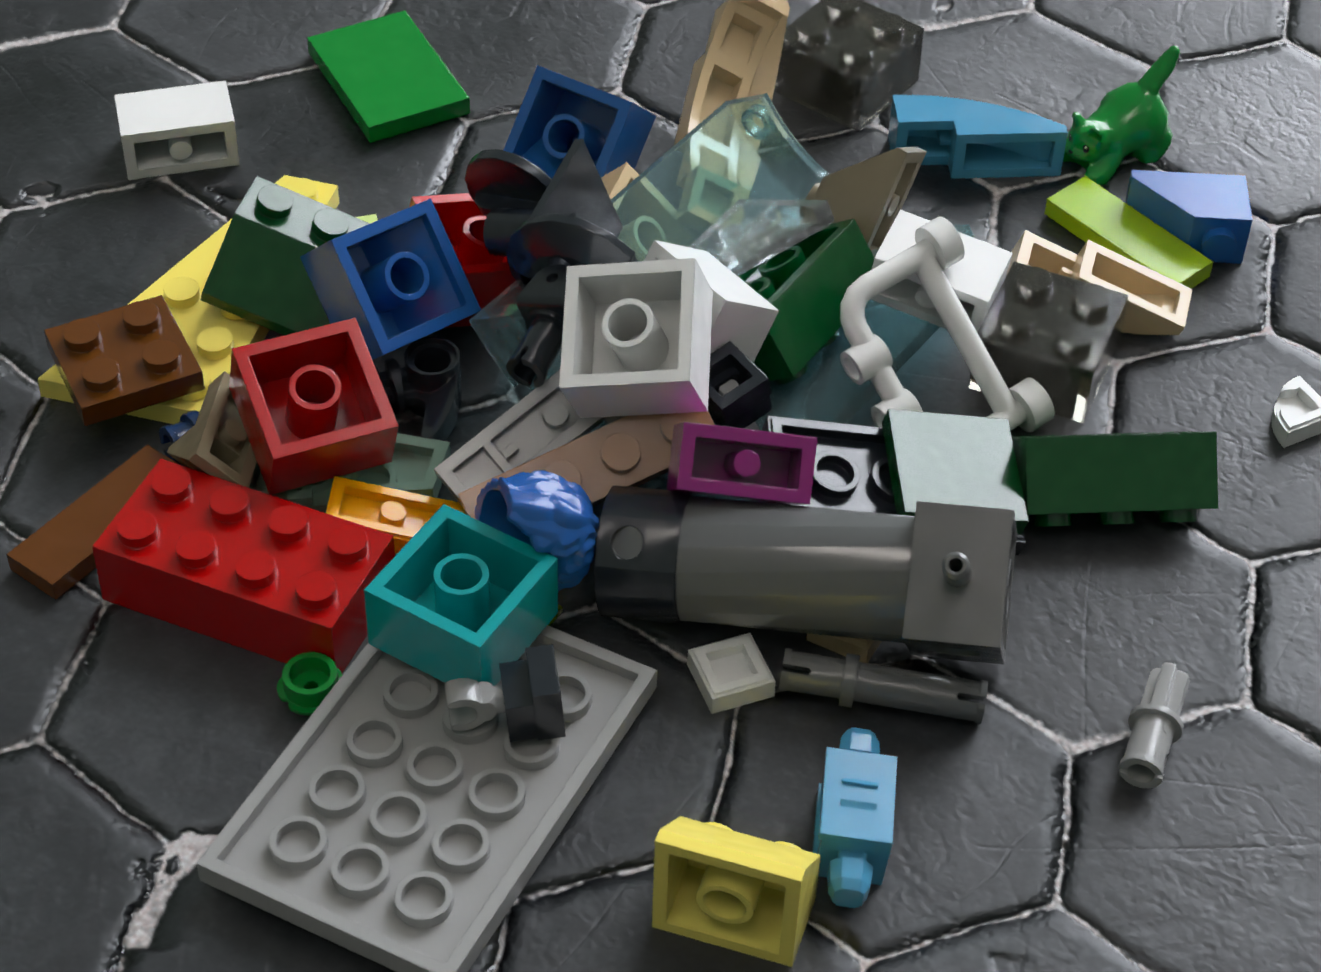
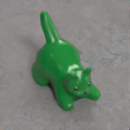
[1063,46,1180,186]

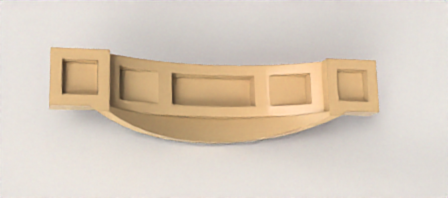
[673,0,790,246]

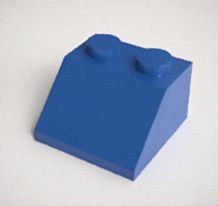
[503,65,657,179]
[300,198,482,360]

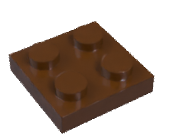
[44,295,205,426]

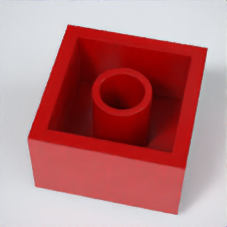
[229,318,399,495]

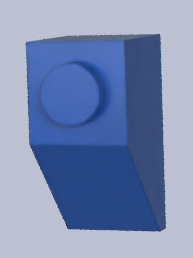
[1125,170,1253,264]

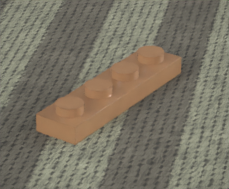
[458,412,715,519]

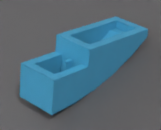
[888,95,1068,179]

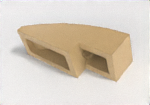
[998,230,1193,335]

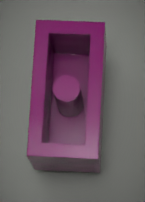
[667,421,817,505]

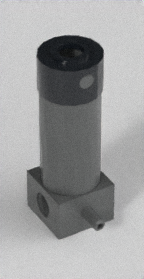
[594,486,1017,665]

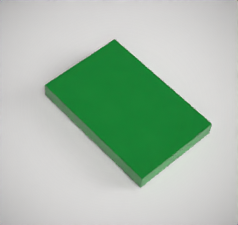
[307,10,470,143]

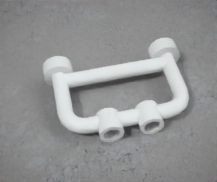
[840,216,1055,432]

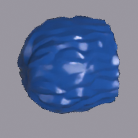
[475,470,600,591]

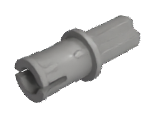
[1119,662,1190,788]

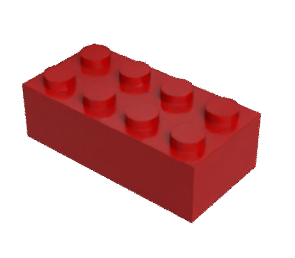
[92,458,395,673]

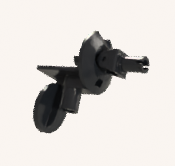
[465,139,638,388]

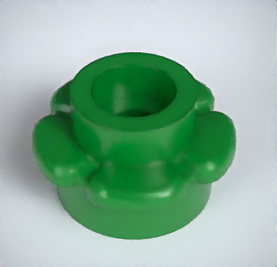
[277,652,343,716]

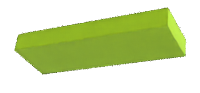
[1044,176,1213,289]

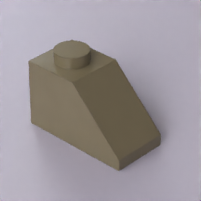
[800,147,927,257]

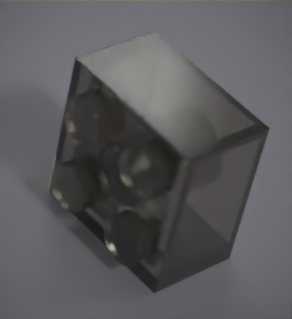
[774,0,925,132]
[968,261,1129,423]

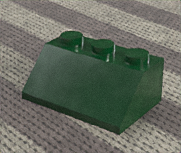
[200,176,370,335]
[733,219,874,384]
[1012,431,1218,526]

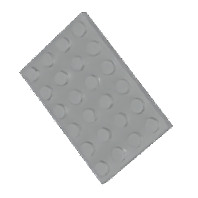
[196,625,657,972]

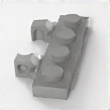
[434,369,625,506]

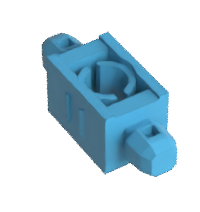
[812,727,897,908]

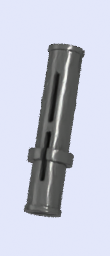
[779,648,988,724]

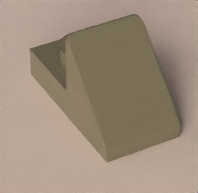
[167,371,257,487]

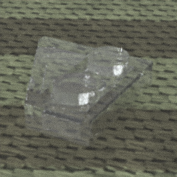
[689,199,835,276]

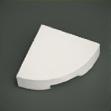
[1271,376,1321,448]

